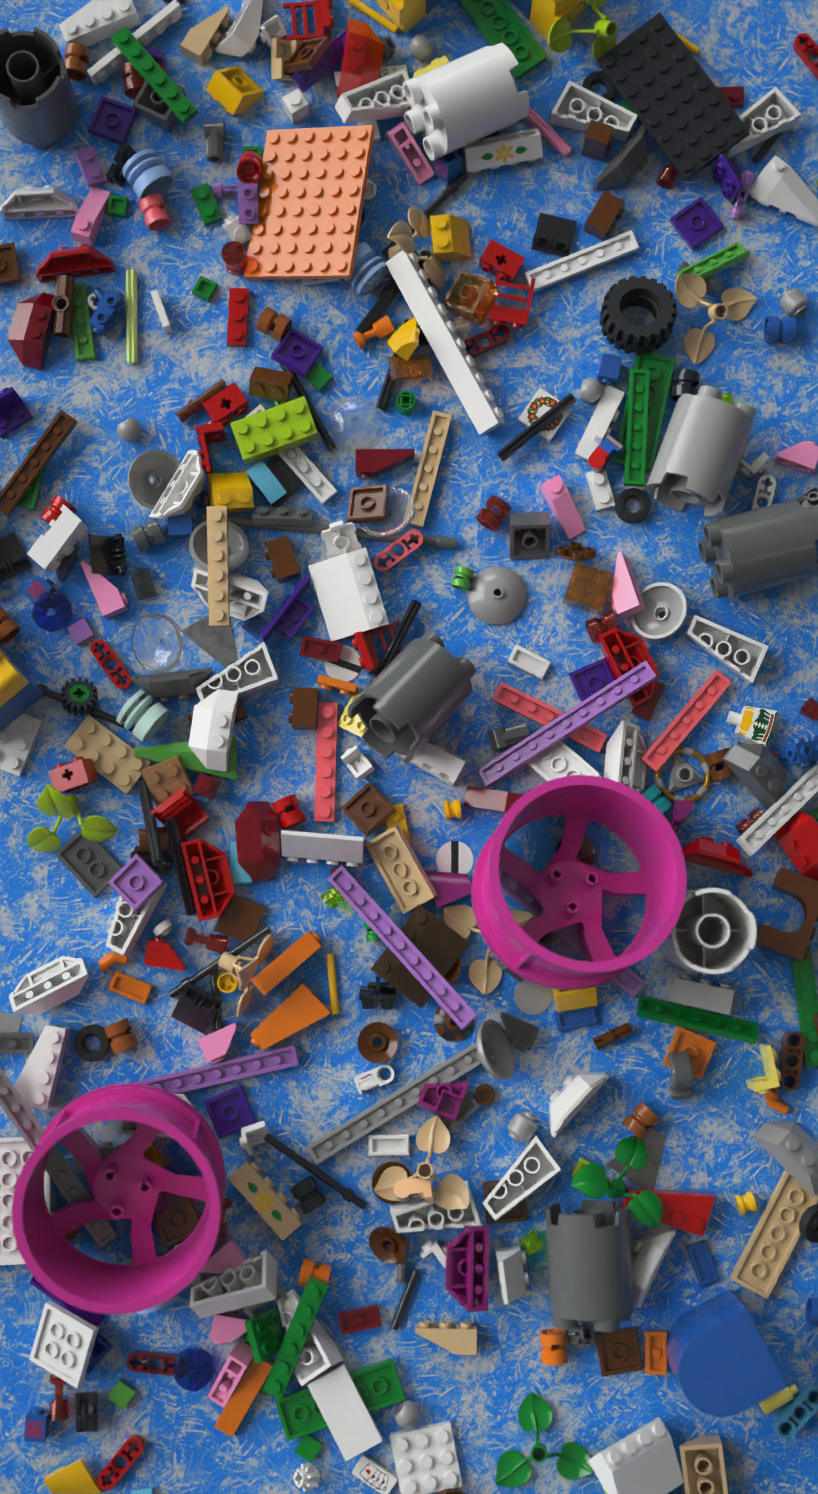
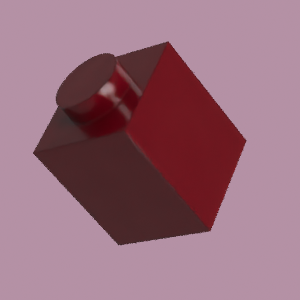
[193,773,221,800]

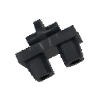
[359,976,396,1010]
[75,1391,98,1433]

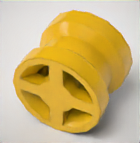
[443,799,462,820]
[734,1191,757,1216]

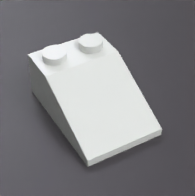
[495,1245,529,1305]

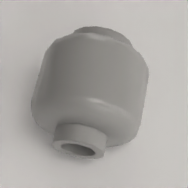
[779,288,809,318]
[507,1112,538,1143]

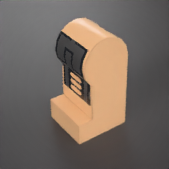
[394,1178,434,1203]

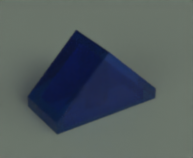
[86,1332,113,1374]

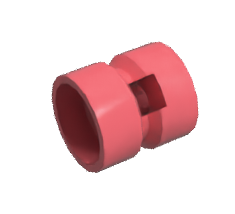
[139,193,171,231]

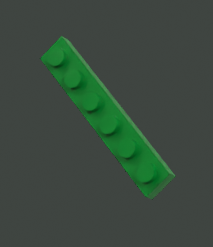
[110,26,198,125]
[624,369,650,487]
[790,944,818,1068]
[636,996,758,1044]
[263,1275,330,1400]

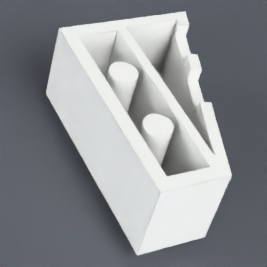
[27,505,89,573]

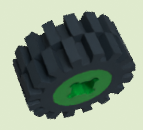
[61,677,98,716]

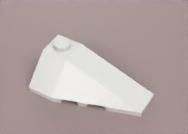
[214,0,263,57]
[748,155,818,227]
[277,1289,343,1386]

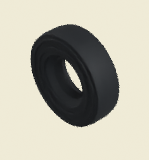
[582,71,616,101]
[615,488,651,524]
[74,1025,111,1062]
[799,1204,818,1243]

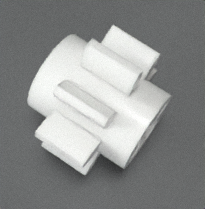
[294,1463,320,1492]

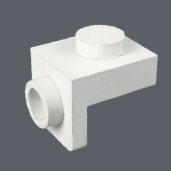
[258,15,287,47]
[222,214,251,248]
[738,452,769,479]
[341,745,375,781]
[239,1121,270,1155]
[420,1239,446,1269]

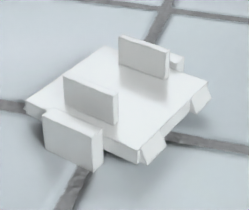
[321,520,361,559]

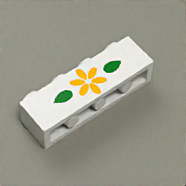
[462,128,543,173]

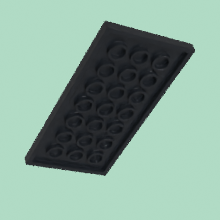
[596,12,750,182]

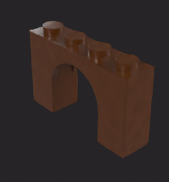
[754,867,818,962]

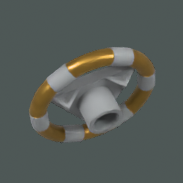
[654,746,712,803]

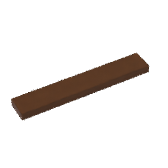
[0,410,78,517]

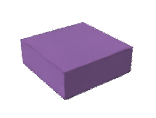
[67,618,95,645]

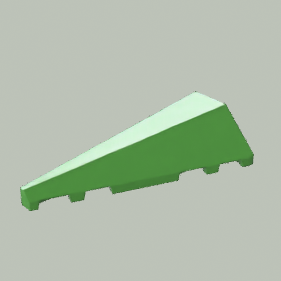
[134,736,237,781]

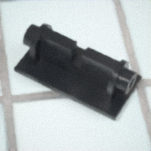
[106,143,137,187]
[130,845,173,876]

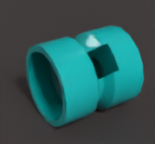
[641,783,673,814]

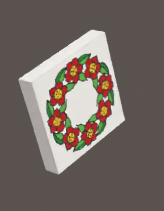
[518,388,572,442]

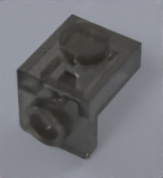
[131,567,157,601]

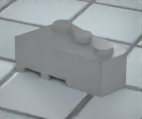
[669,974,739,1015]

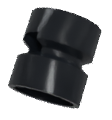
[670,368,700,402]
[290,1175,327,1215]

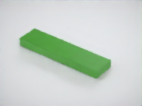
[676,242,750,280]
[72,283,97,362]

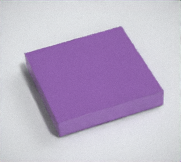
[108,853,166,911]

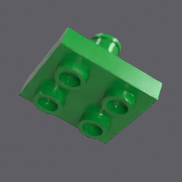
[243,1306,284,1363]

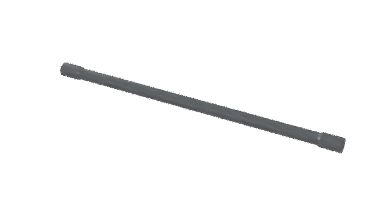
[201,511,456,549]

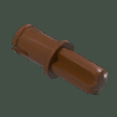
[592,1023,633,1050]

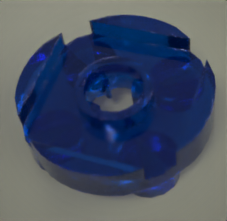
[31,592,73,632]
[173,1347,216,1392]

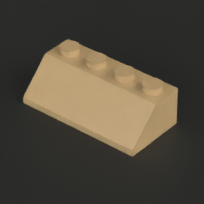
[679,1435,728,1494]

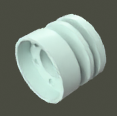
[116,689,170,743]

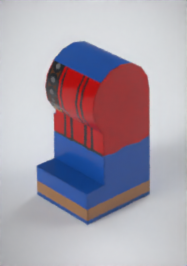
[588,434,625,473]

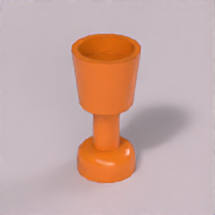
[352,315,395,350]

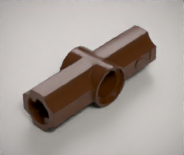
[52,275,76,338]

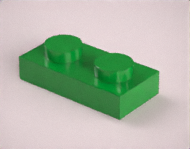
[190,183,223,227]

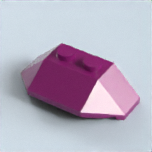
[445,1225,490,1312]

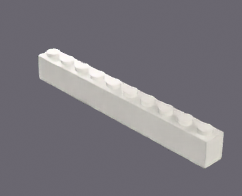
[386,250,505,435]

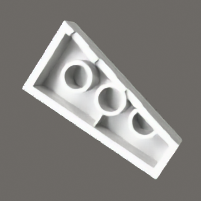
[59,0,141,47]
[335,69,411,124]
[723,86,801,159]
[684,615,769,683]
[390,1180,481,1233]

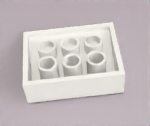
[308,547,389,641]
[281,830,365,867]
[588,1417,684,1494]

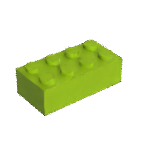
[230,396,320,465]

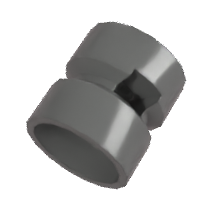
[130,519,167,552]

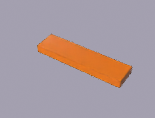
[214,1358,273,1437]

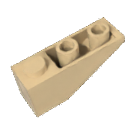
[180,7,232,66]
[415,1320,477,1355]

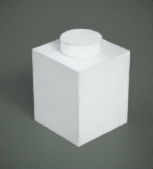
[282,89,309,125]

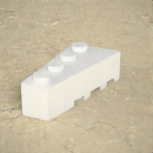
[550,80,638,142]
[196,642,280,701]
[394,742,465,786]
[106,883,168,956]
[15,1023,71,1110]
[483,1136,561,1221]
[190,1249,277,1318]

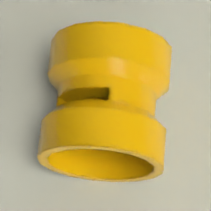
[217,972,239,993]

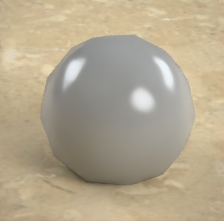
[409,34,433,61]
[580,378,603,403]
[117,417,142,442]
[394,1400,420,1428]

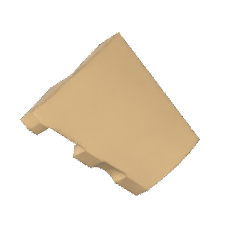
[271,38,301,81]

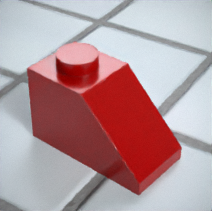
[144,937,187,971]

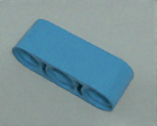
[773,1383,818,1439]

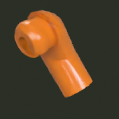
[98,952,128,972]
[765,1087,789,1115]

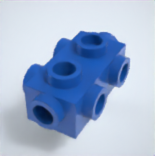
[89,287,126,337]
[780,735,818,768]

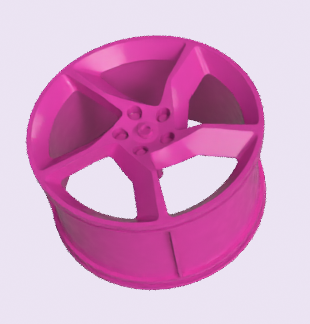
[471,775,687,990]
[12,1083,226,1314]

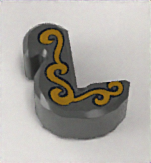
[668,1051,694,1100]

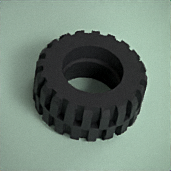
[600,276,677,355]

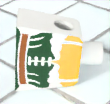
[726,706,778,747]

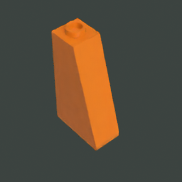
[251,931,322,996]
[250,982,331,1050]

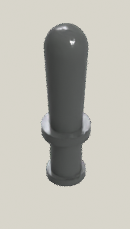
[396,1235,410,1283]

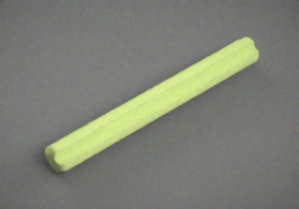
[126,270,138,365]

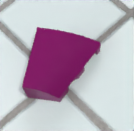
[669,800,694,835]
[424,871,471,908]
[417,1081,469,1121]

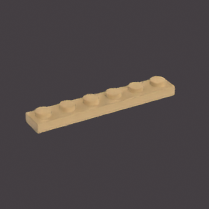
[404,410,452,528]
[207,506,230,627]

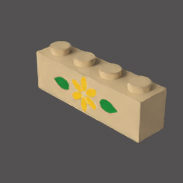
[228,1159,302,1241]

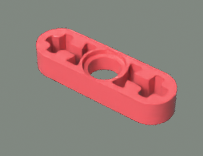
[374,529,423,571]

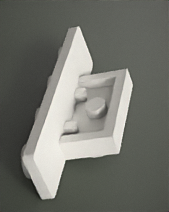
[575,385,624,460]

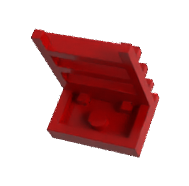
[283,0,335,41]
[488,272,535,329]
[195,421,228,475]
[352,621,401,674]
[151,787,211,841]

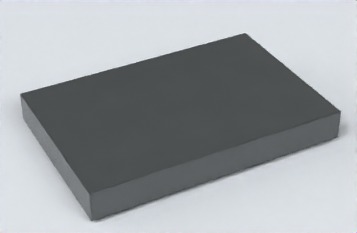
[55,830,123,898]

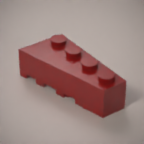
[621,1187,715,1237]

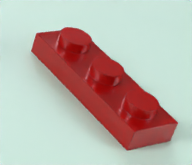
[227,288,250,347]

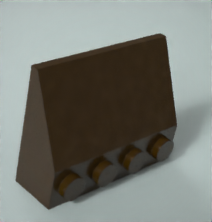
[370,904,470,1008]

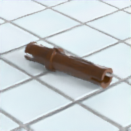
[175,379,228,423]

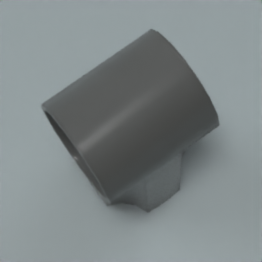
[204,122,225,163]
[488,724,529,751]

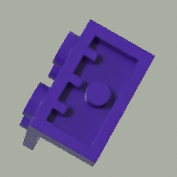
[712,154,749,204]
[0,387,34,438]

